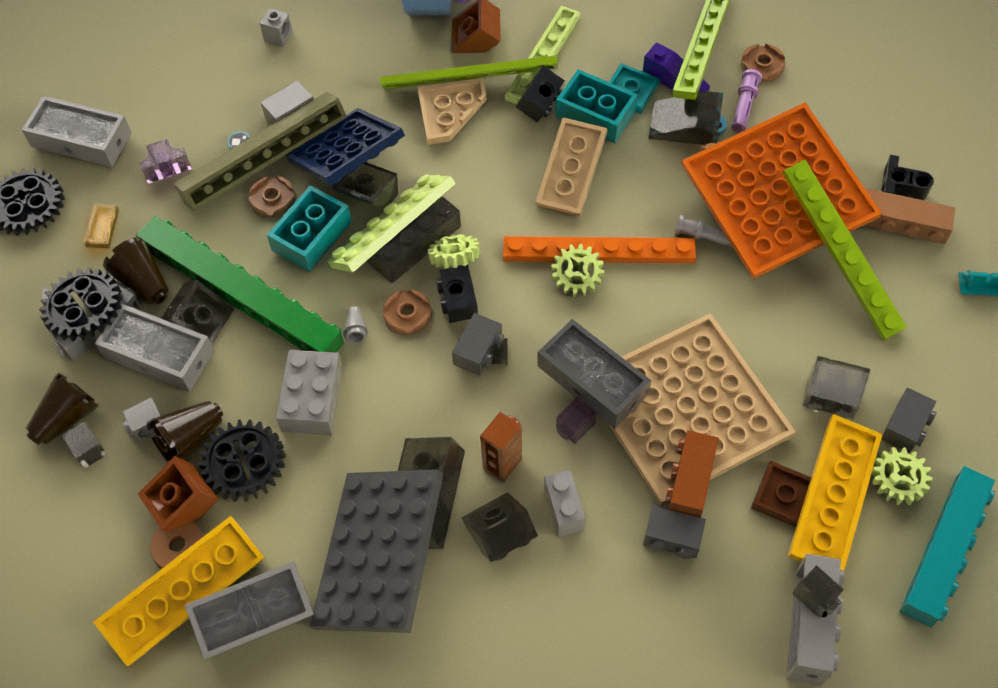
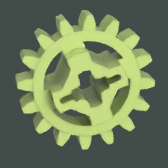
[428,234,481,269]
[552,244,604,297]
[871,447,933,505]

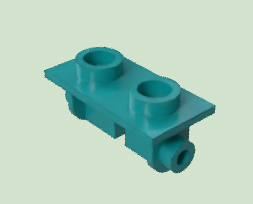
[958,270,998,296]

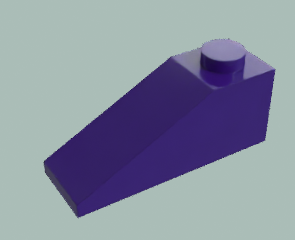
[643,42,710,103]

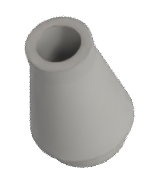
[343,307,368,344]

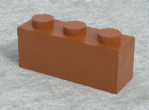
[480,412,522,482]
[665,430,719,518]

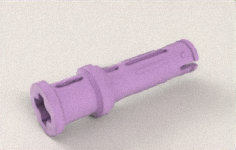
[731,69,762,133]

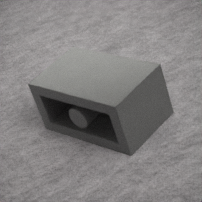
[452,313,504,376]
[881,387,937,453]
[643,505,706,559]

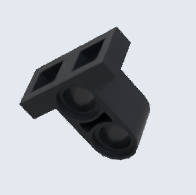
[881,154,934,201]

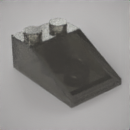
[649,91,723,145]

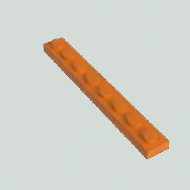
[503,236,696,263]

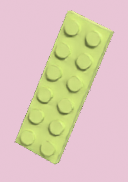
[327,174,455,272]

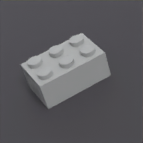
[276,350,343,435]

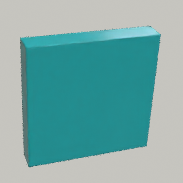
[609,63,661,114]

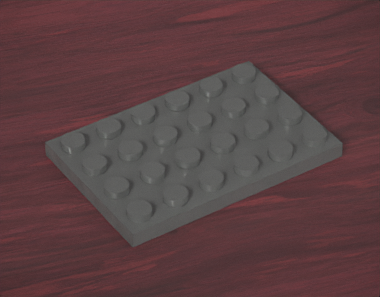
[310,470,443,633]

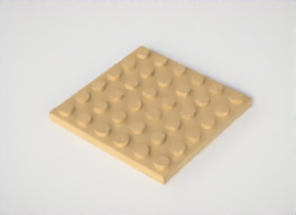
[608,313,796,506]

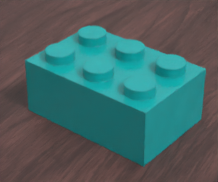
[556,69,638,143]
[267,185,352,272]

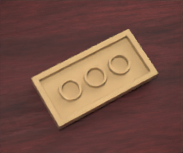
[535,118,608,217]

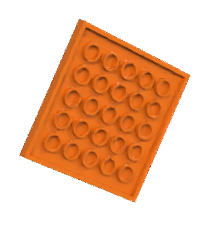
[681,102,882,279]

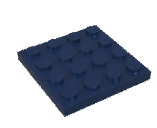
[285,108,405,186]

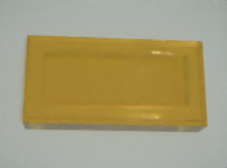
[84,204,119,248]

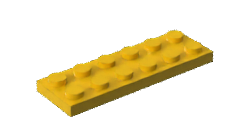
[787,414,882,570]
[93,516,265,667]

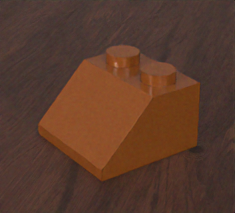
[452,0,501,53]
[138,456,219,532]

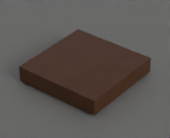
[751,460,811,527]

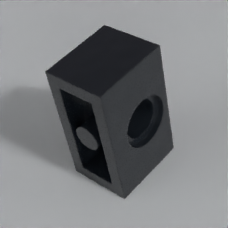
[516,66,565,122]
[436,264,478,323]

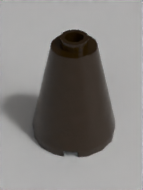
[103,237,169,304]
[26,372,99,445]
[147,401,223,462]

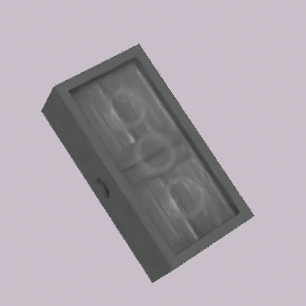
[537,319,651,429]

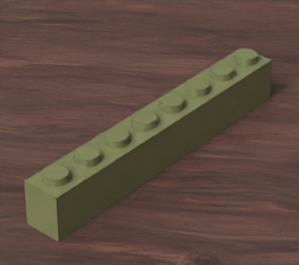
[174,92,347,211]

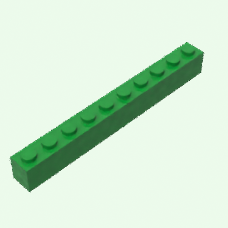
[136,216,344,353]

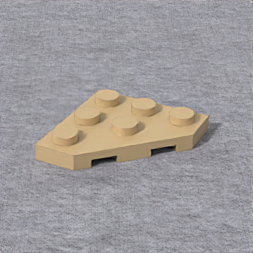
[417,78,487,145]

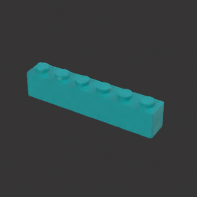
[899,466,995,627]

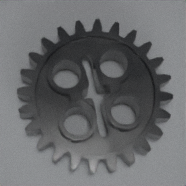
[0,168,65,236]
[39,268,123,342]
[199,419,286,502]

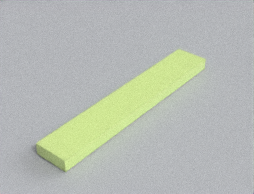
[505,6,580,104]

